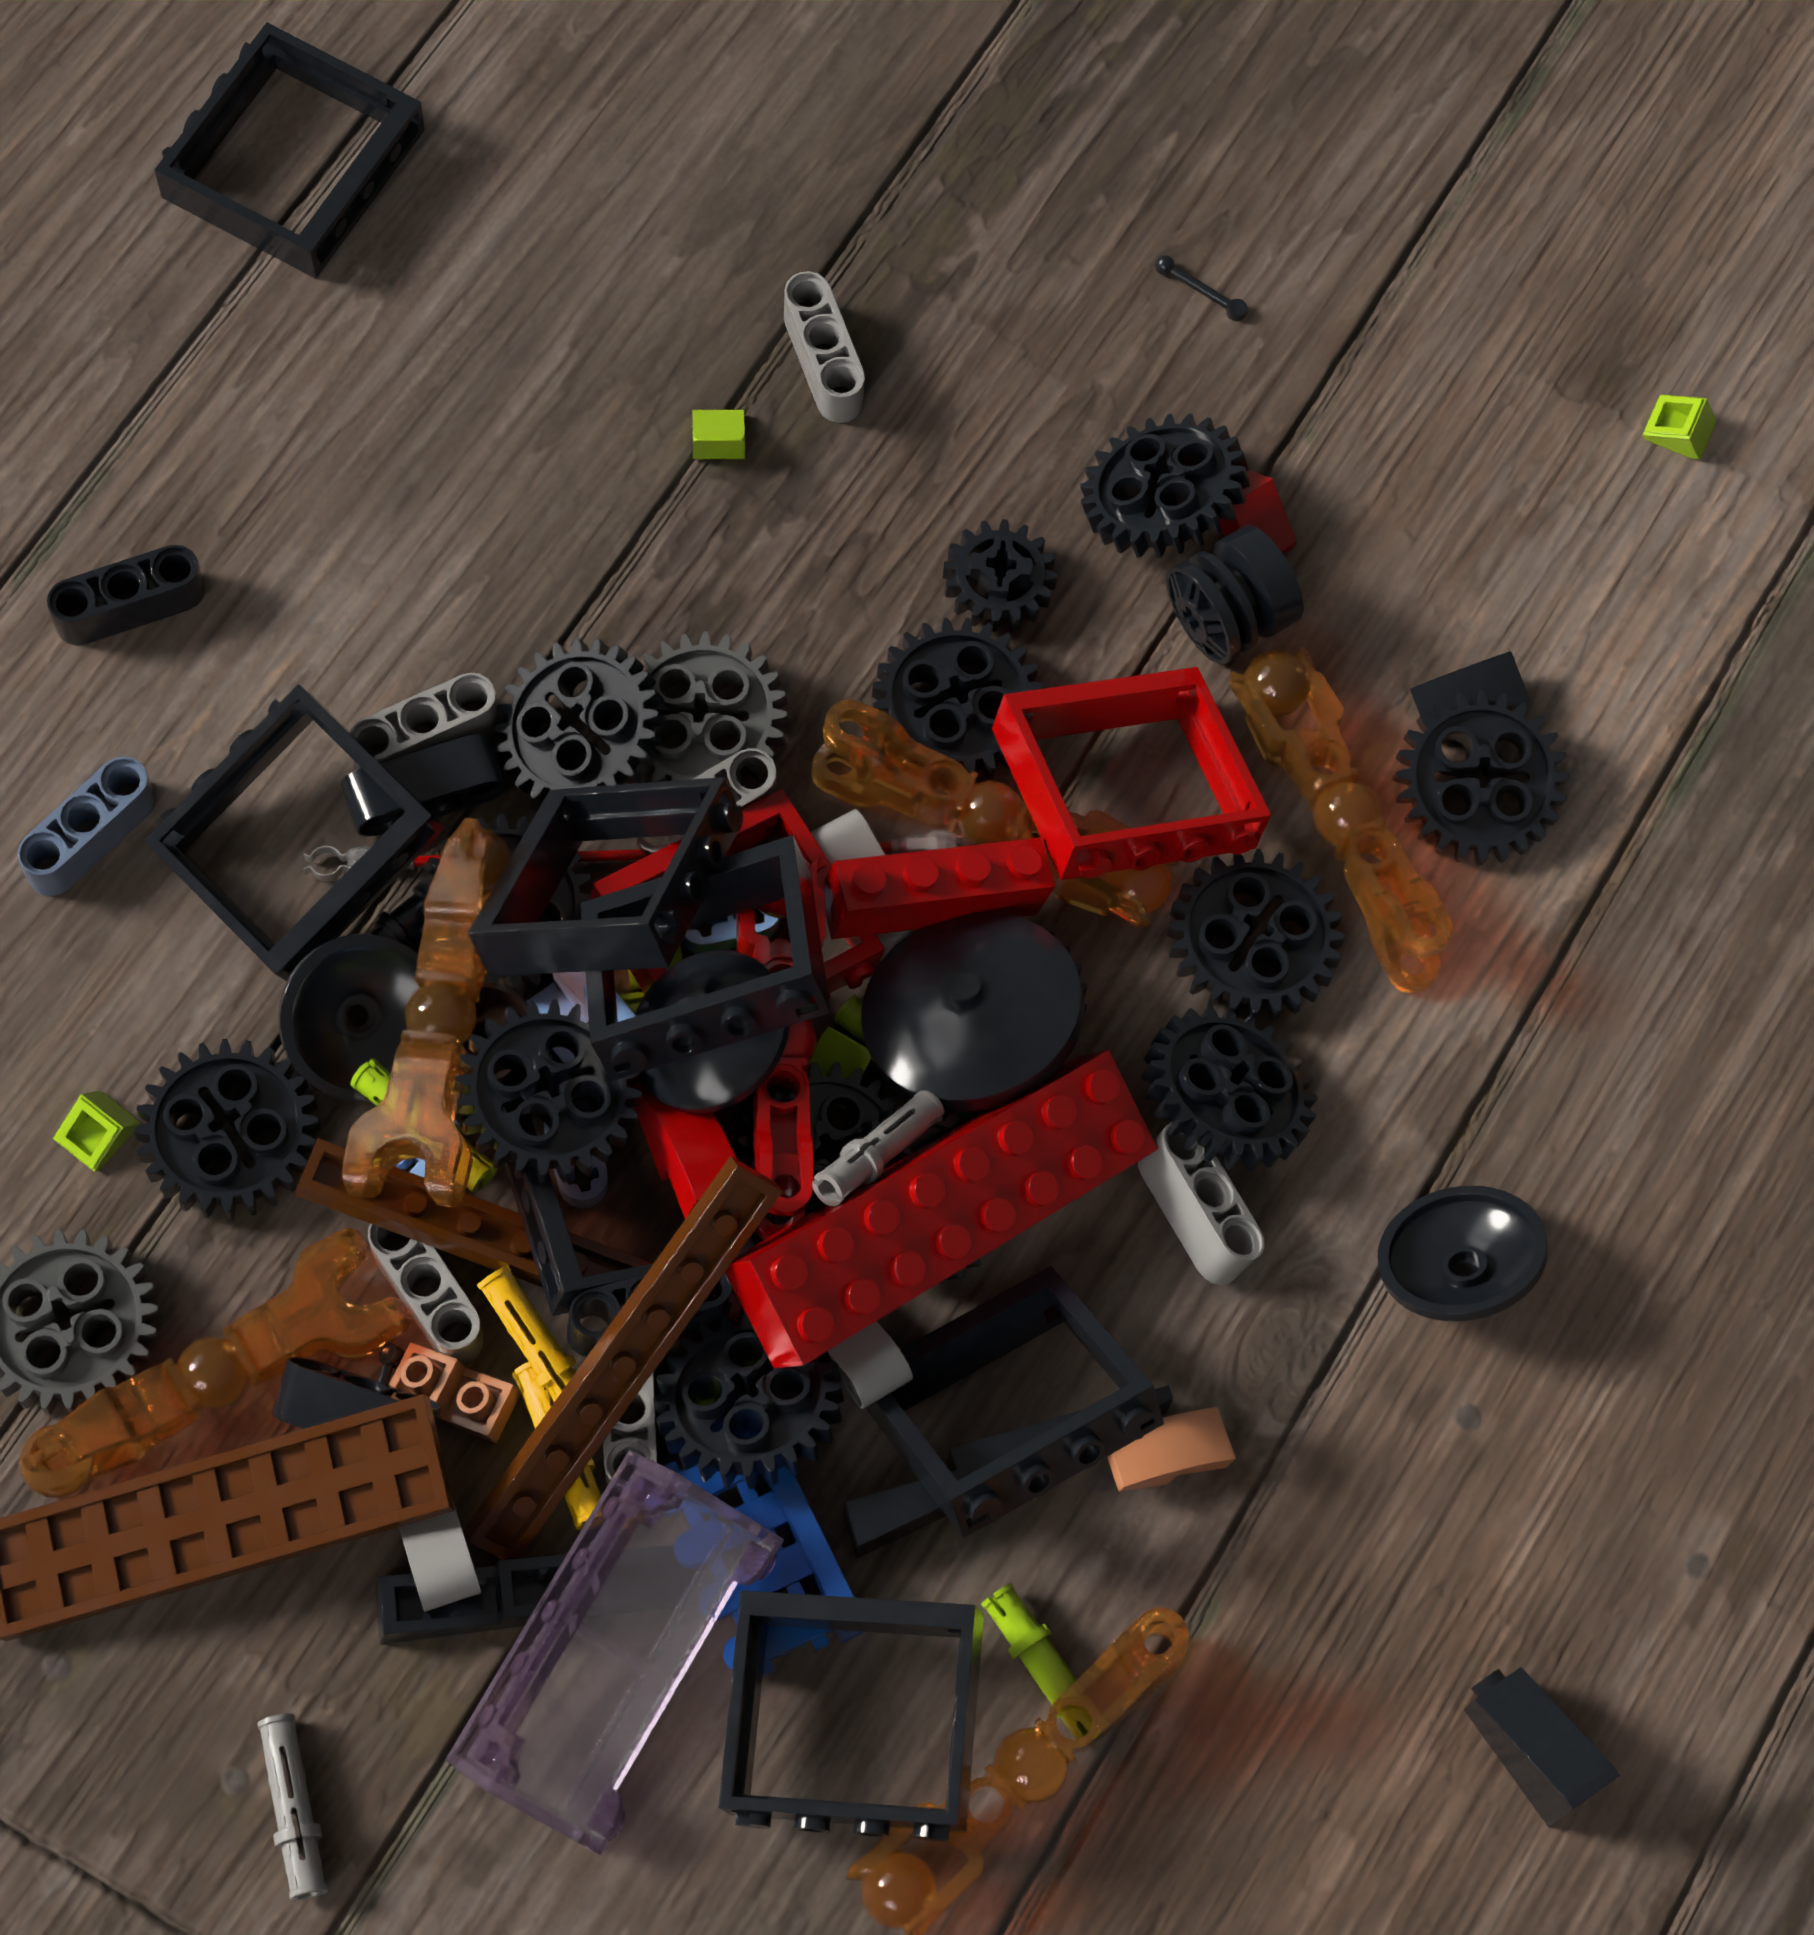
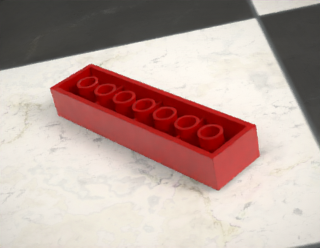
[725,1050,1158,1368]

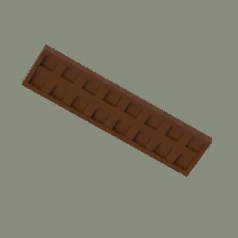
[0,1394,455,1642]

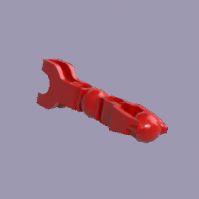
[736,856,827,1240]

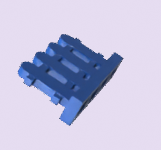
[649,1431,864,1677]

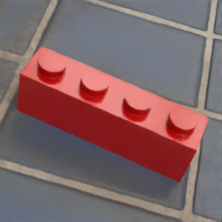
[824,837,1056,940]

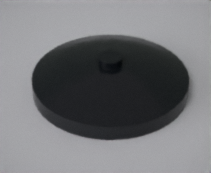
[861,912,1085,1112]

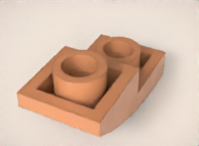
[389,1342,521,1444]
[1107,1407,1236,1492]

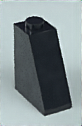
[1464,1667,1620,1827]

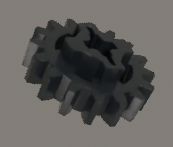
[942,519,1057,632]

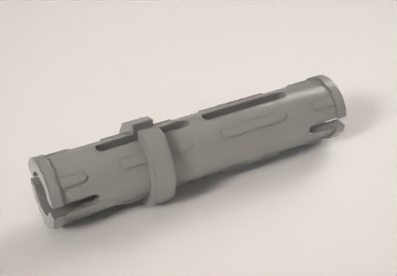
[812,1091,944,1206]
[257,1714,328,1901]

